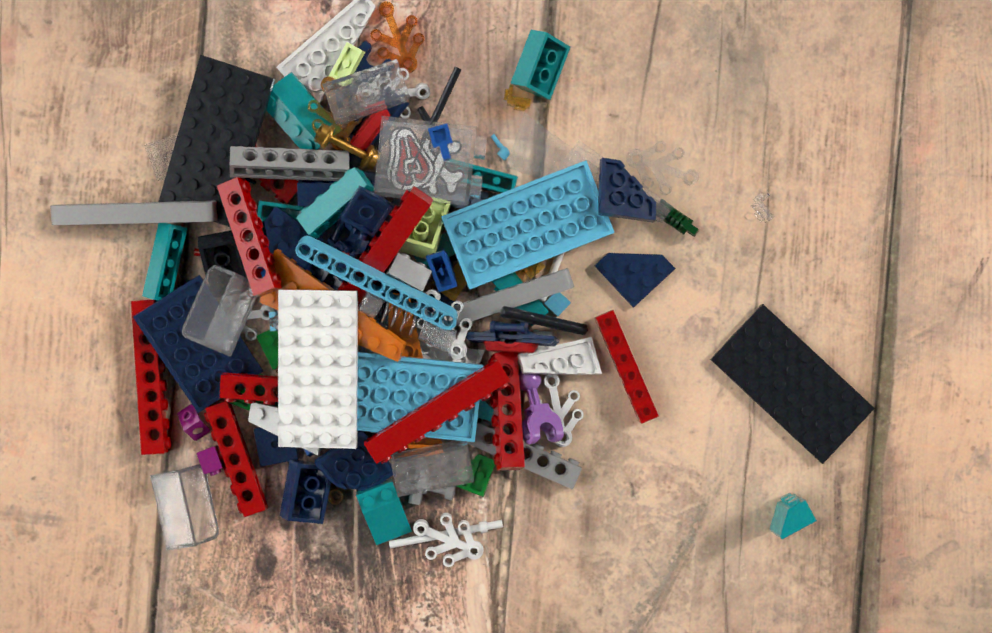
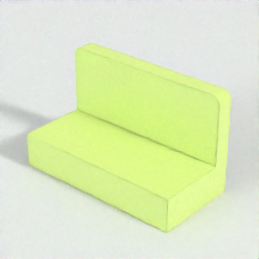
[329,42,365,86]

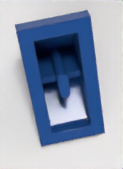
[426,250,457,292]

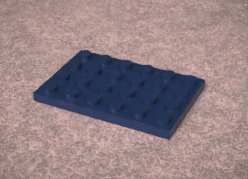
[133,275,263,413]

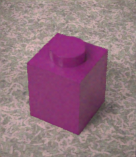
[196,445,225,476]

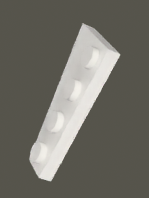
[518,337,602,375]

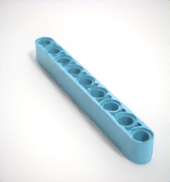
[295,236,458,330]

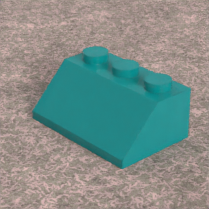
[511,30,571,100]
[770,493,817,539]

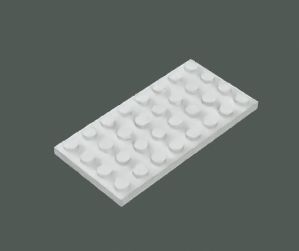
[278,290,358,449]

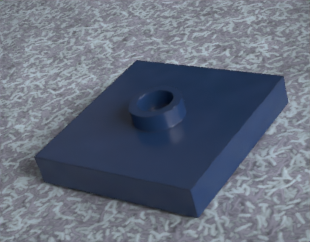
[339,185,394,237]
[253,427,299,467]

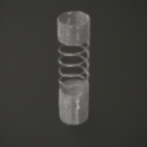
[358,291,457,353]

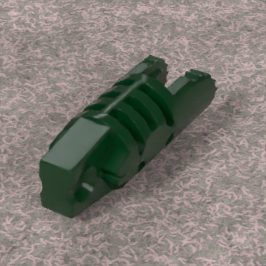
[656,199,699,237]

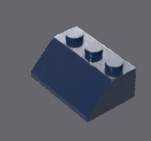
[279,459,331,524]

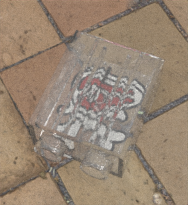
[374,116,487,206]

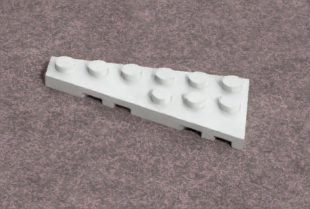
[277,0,376,103]

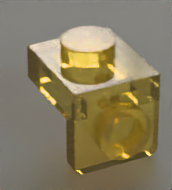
[504,84,531,111]

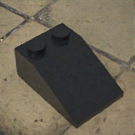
[198,230,249,297]

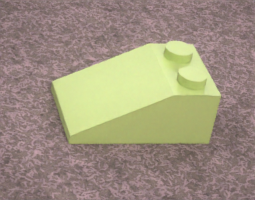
[399,195,451,259]

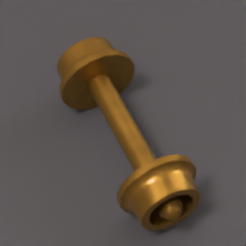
[314,123,380,170]

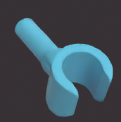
[491,134,510,160]

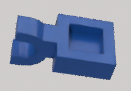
[428,123,453,161]

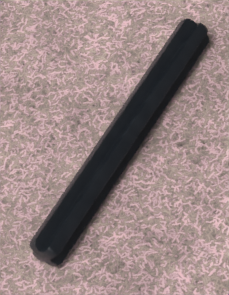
[500,306,588,335]

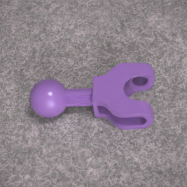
[519,370,564,445]

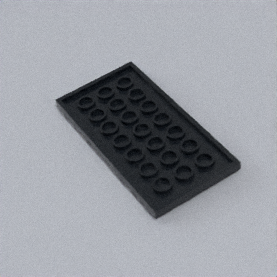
[158,55,275,227]
[710,304,875,464]

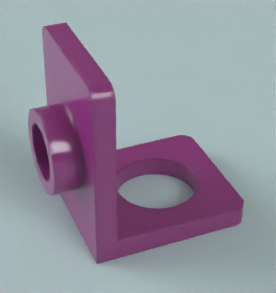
[177,404,210,441]

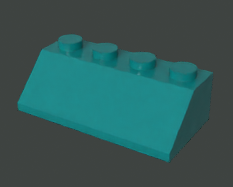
[266,72,342,150]

